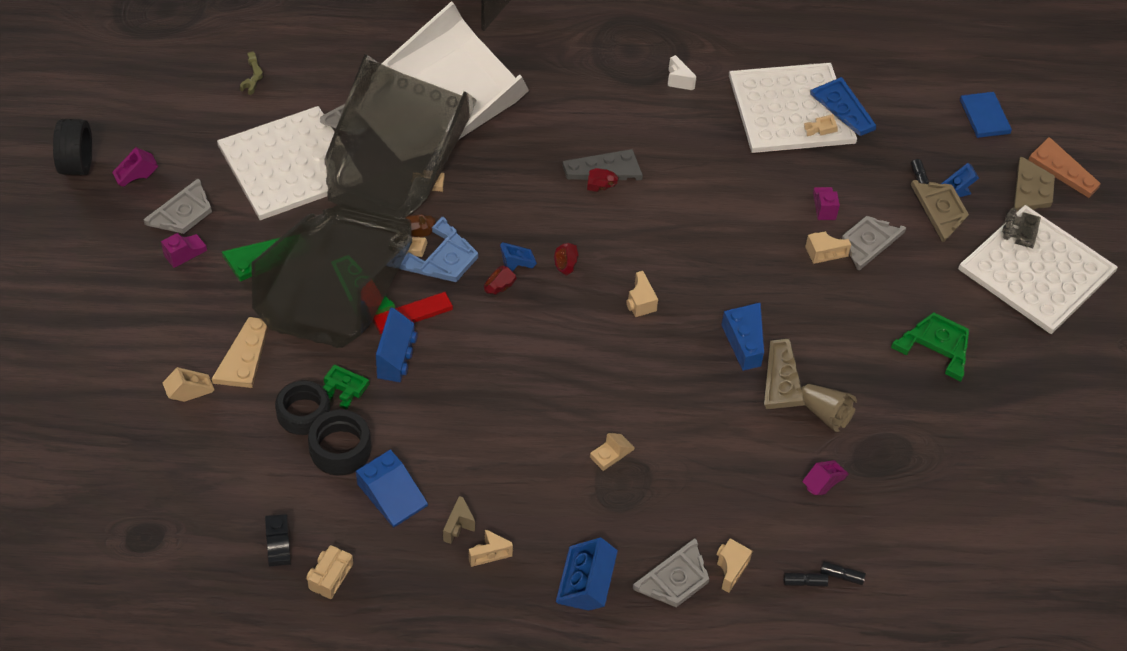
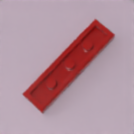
[372,292,453,334]

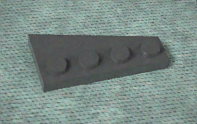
[562,149,643,180]

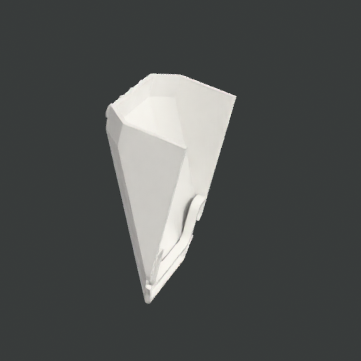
[355,1,529,162]

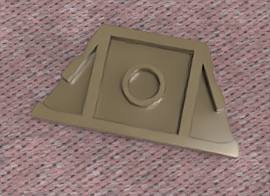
[1013,157,1055,213]
[911,180,969,242]

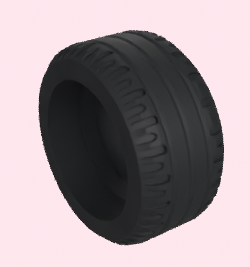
[275,380,331,435]

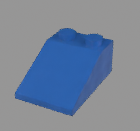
[356,449,428,528]

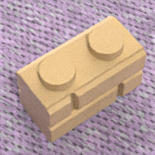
[307,545,353,599]

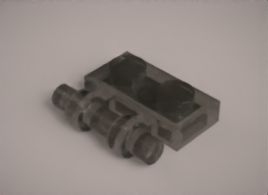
[1002,208,1041,249]

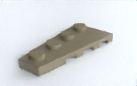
[764,339,805,409]

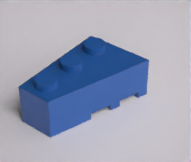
[722,303,764,371]

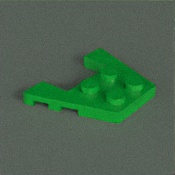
[891,312,969,382]

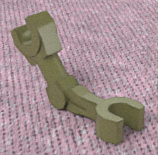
[240,51,263,95]

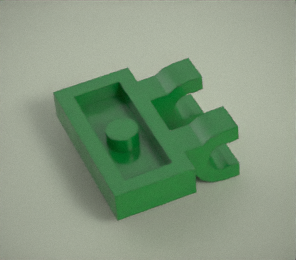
[323,365,369,410]

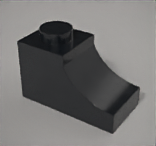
[265,514,291,567]

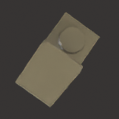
[443,496,475,544]

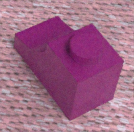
[112,147,158,187]
[813,187,840,220]
[161,233,207,268]
[802,460,849,495]

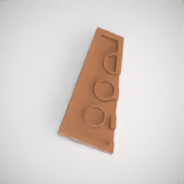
[1028,137,1101,198]

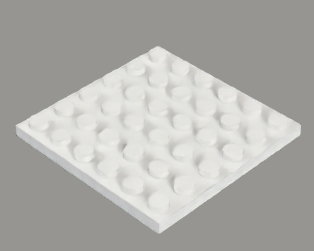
[729,63,857,153]
[217,106,363,220]
[958,205,1118,334]

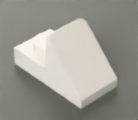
[668,55,696,90]

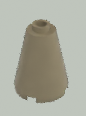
[802,384,857,432]

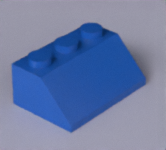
[376,307,418,382]
[556,537,618,611]

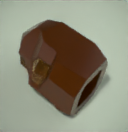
[404,214,436,237]

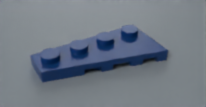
[810,77,876,136]

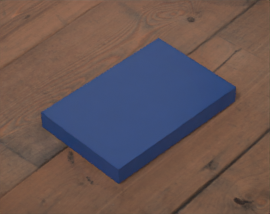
[960,92,1012,138]

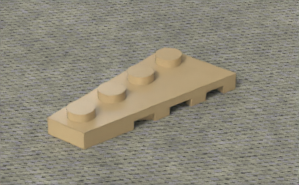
[212,317,269,388]

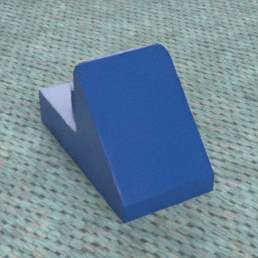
[941,163,979,197]
[500,242,537,271]

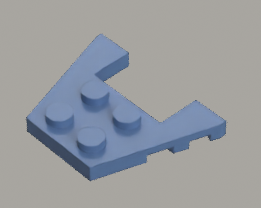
[398,217,478,282]

